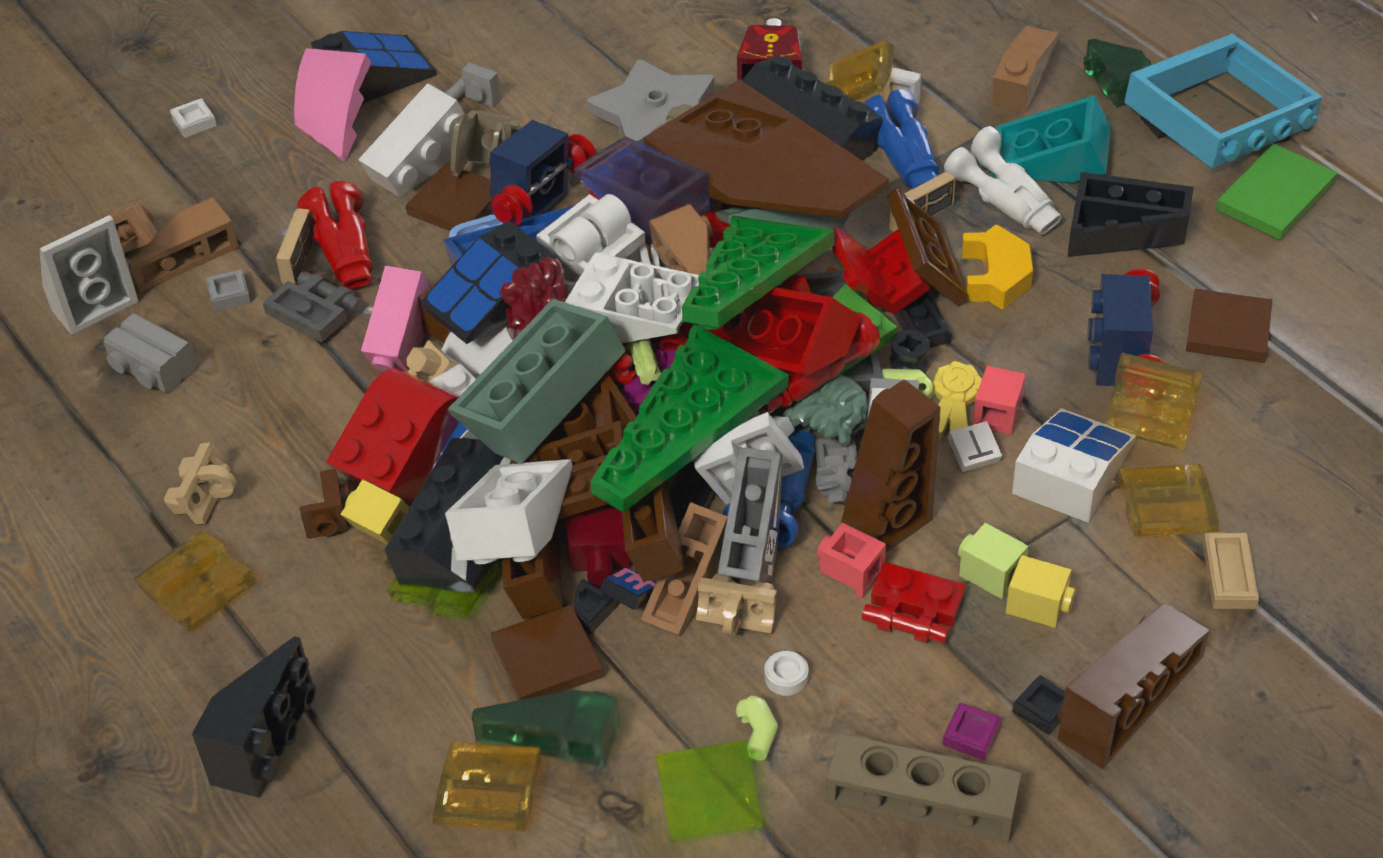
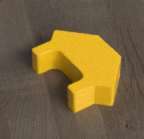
[962,225,1033,309]

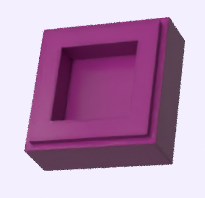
[942,702,1002,761]

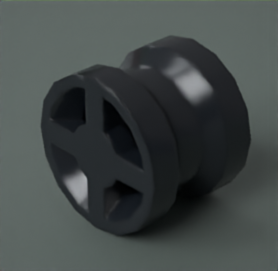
[890,330,930,374]

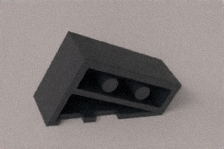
[1067,172,1194,257]

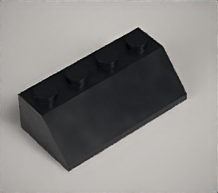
[742,56,882,159]

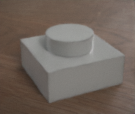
[462,62,501,107]

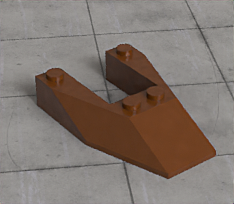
[502,373,684,620]

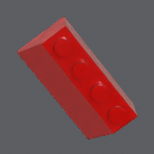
[705,287,862,376]

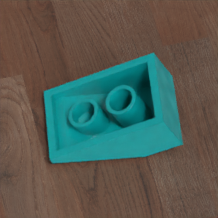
[989,95,1111,183]

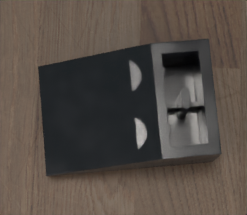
[192,636,316,798]

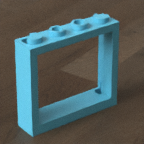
[1124,33,1322,169]

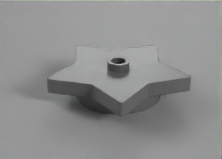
[587,59,714,153]

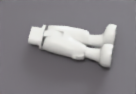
[944,126,1062,235]

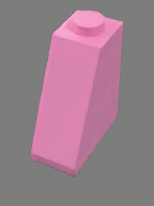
[361,266,431,372]

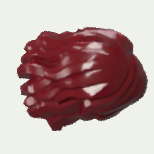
[499,257,569,341]

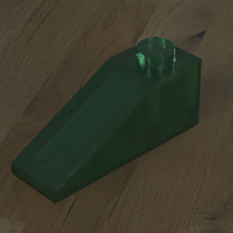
[471,689,620,767]

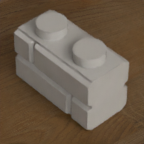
[103,313,198,394]

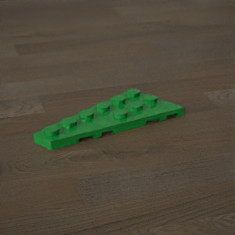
[682,216,835,330]
[591,324,789,513]

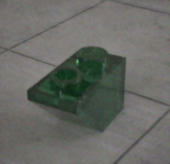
[1083,39,1153,108]

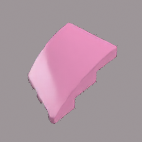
[294,48,371,161]

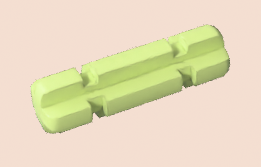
[627,338,661,385]

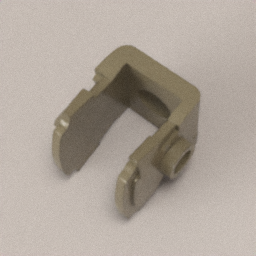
[450,110,520,179]

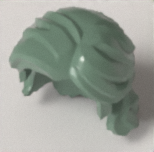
[782,375,869,447]

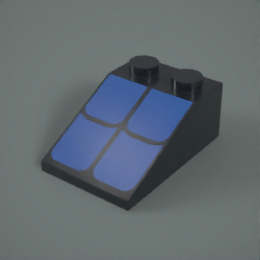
[311,31,437,104]
[420,221,557,344]

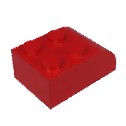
[326,368,460,507]

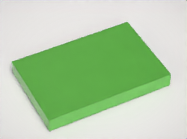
[1215,144,1338,240]

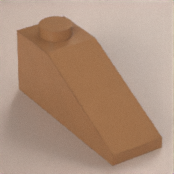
[993,25,1059,113]
[128,197,239,293]
[108,200,157,253]
[649,204,713,275]
[640,502,728,637]

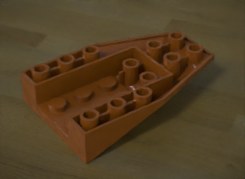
[643,79,889,218]

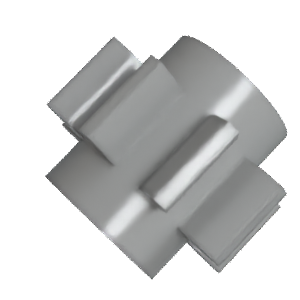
[816,453,857,504]

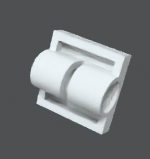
[536,194,645,276]

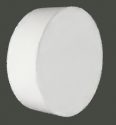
[764,651,809,696]

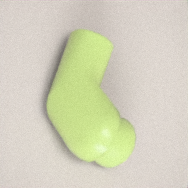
[882,369,934,399]
[736,695,778,761]

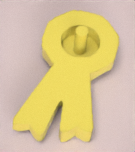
[933,361,982,446]

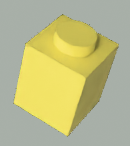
[340,479,410,545]
[1006,555,1076,628]

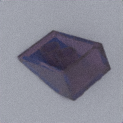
[575,136,710,240]

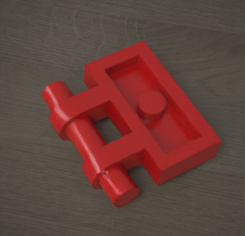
[861,562,966,644]

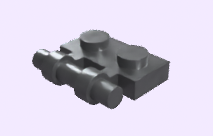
[263,271,364,343]

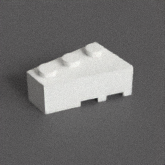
[358,83,465,198]

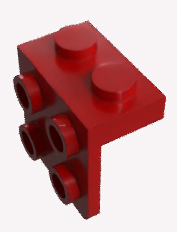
[832,227,930,315]

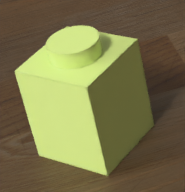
[958,523,1029,599]

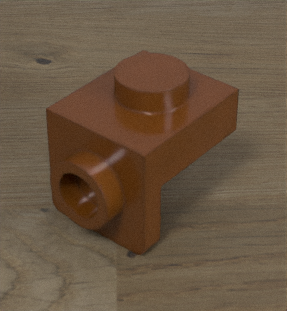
[300,468,350,539]

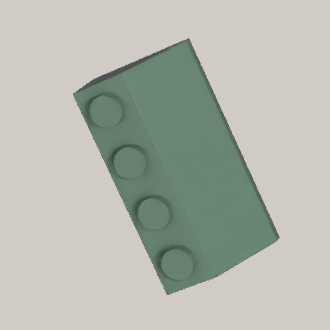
[448,299,626,464]

